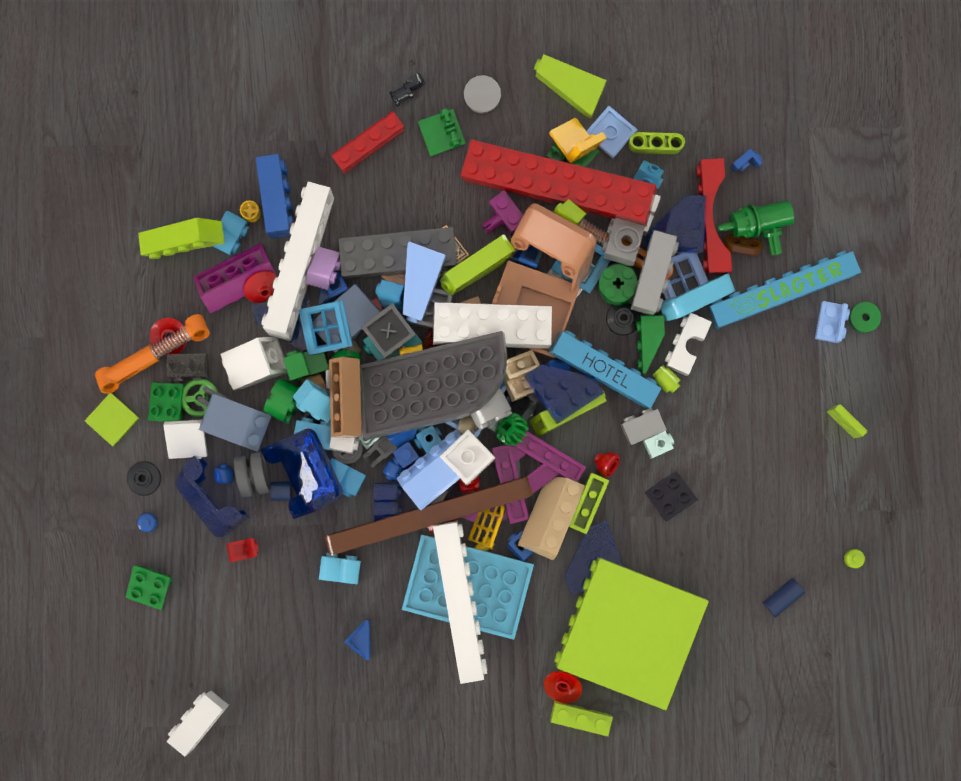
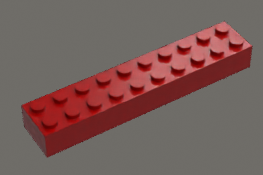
[460,140,657,227]

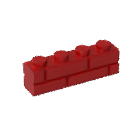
[331,111,405,174]

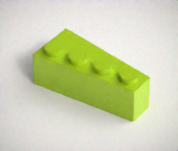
[138,218,225,259]

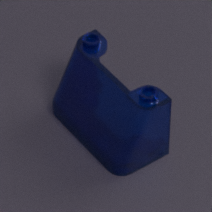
[261,428,343,519]
[175,455,249,537]

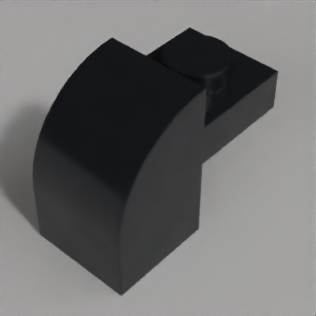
[504,389,538,421]

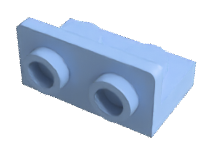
[815,301,850,343]

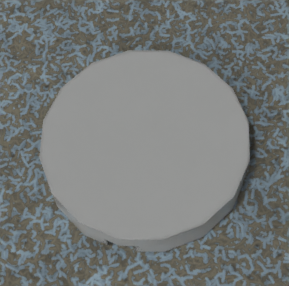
[464,75,501,114]

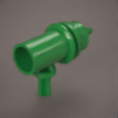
[717,200,794,256]

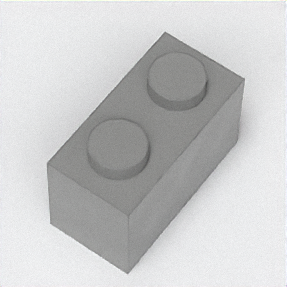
[621,407,667,446]

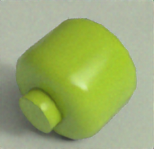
[844,549,865,568]

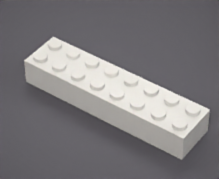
[262,182,334,341]
[433,520,487,684]

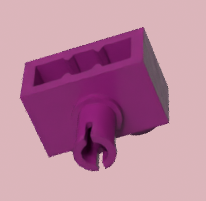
[481,190,523,236]

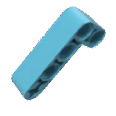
[660,273,736,321]

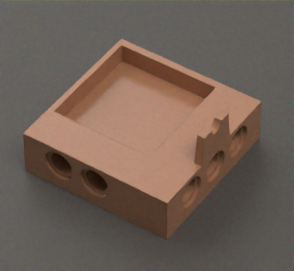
[492,261,580,360]

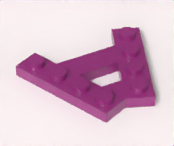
[491,432,586,524]

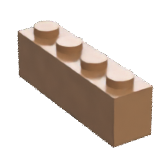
[329,357,362,438]

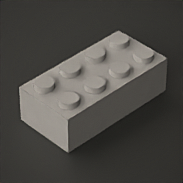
[631,230,679,316]

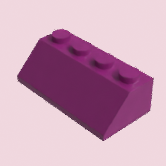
[193,243,276,313]

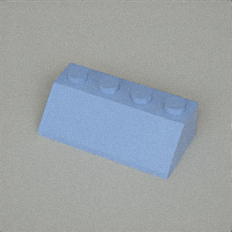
[396,429,462,510]

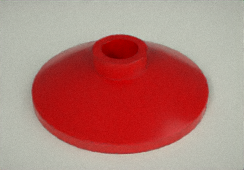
[243,271,278,304]
[149,318,187,356]
[544,671,582,703]

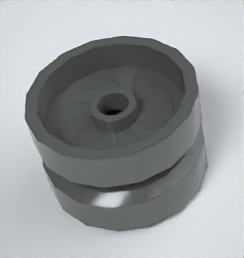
[234,451,270,498]

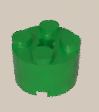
[597,264,638,306]
[263,378,300,424]

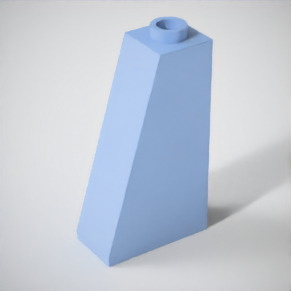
[403,242,446,323]

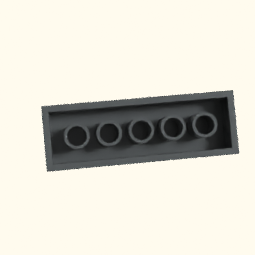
[339,227,458,280]

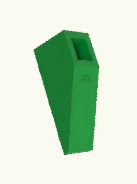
[636,316,665,375]

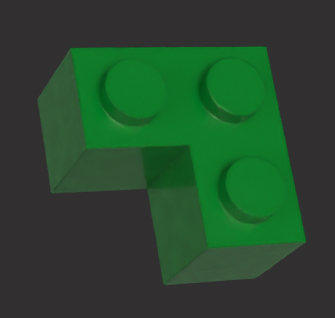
[283,345,329,382]

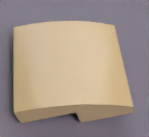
[503,350,546,402]

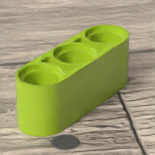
[628,132,685,154]

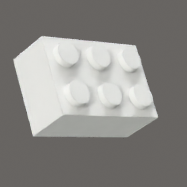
[167,691,229,756]

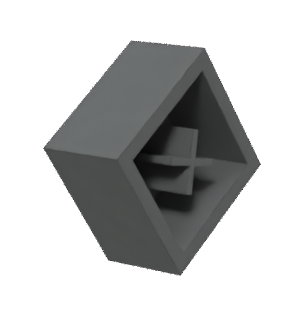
[361,303,416,359]

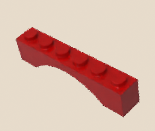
[696,158,732,276]

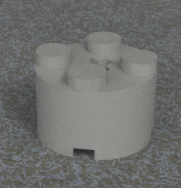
[471,388,512,430]

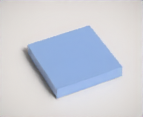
[586,106,638,159]

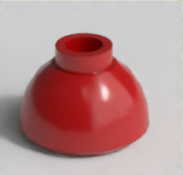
[594,452,620,478]

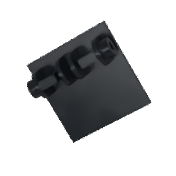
[645,471,698,521]

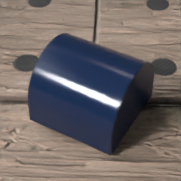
[270,481,291,501]

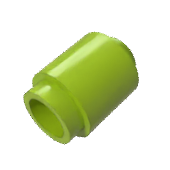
[652,365,680,393]

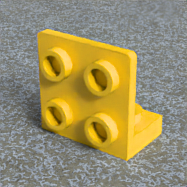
[549,118,607,163]

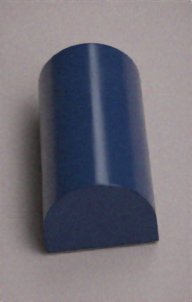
[762,578,805,618]

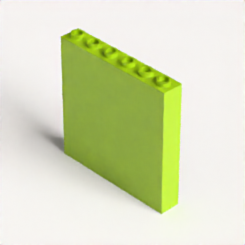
[554,557,709,710]

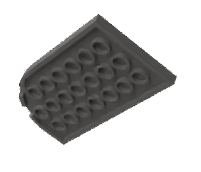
[360,331,507,440]

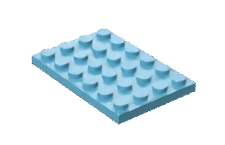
[402,534,534,640]

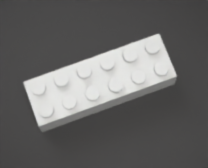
[433,303,552,349]

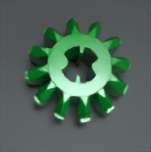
[495,413,529,446]

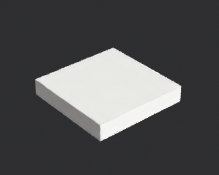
[164,420,208,459]
[440,430,495,485]

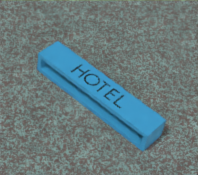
[548,330,661,408]

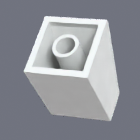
[221,337,288,390]

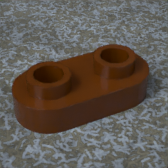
[724,234,763,256]

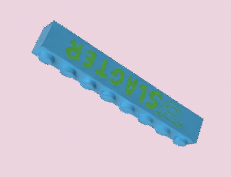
[708,250,861,329]

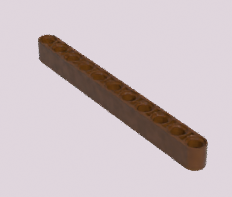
[324,476,533,555]

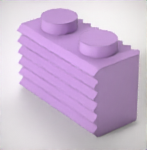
[306,247,341,290]

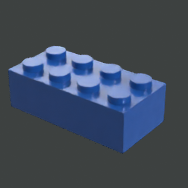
[255,154,295,239]

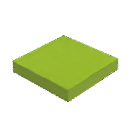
[85,393,140,447]
[826,404,867,438]

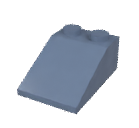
[312,284,381,353]
[198,393,271,452]

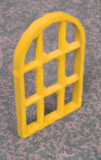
[468,505,504,548]

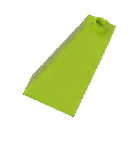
[534,54,607,119]
[440,234,515,296]
[529,384,607,437]

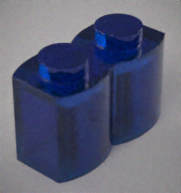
[374,483,402,521]

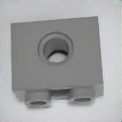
[601,217,645,267]

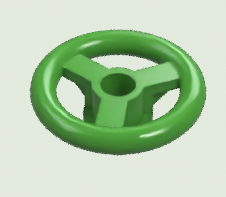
[182,379,218,417]

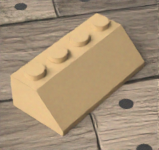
[518,477,585,560]

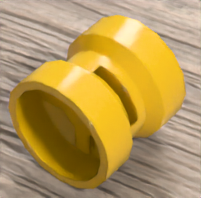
[240,200,261,223]

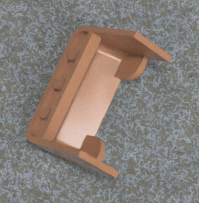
[510,203,596,293]

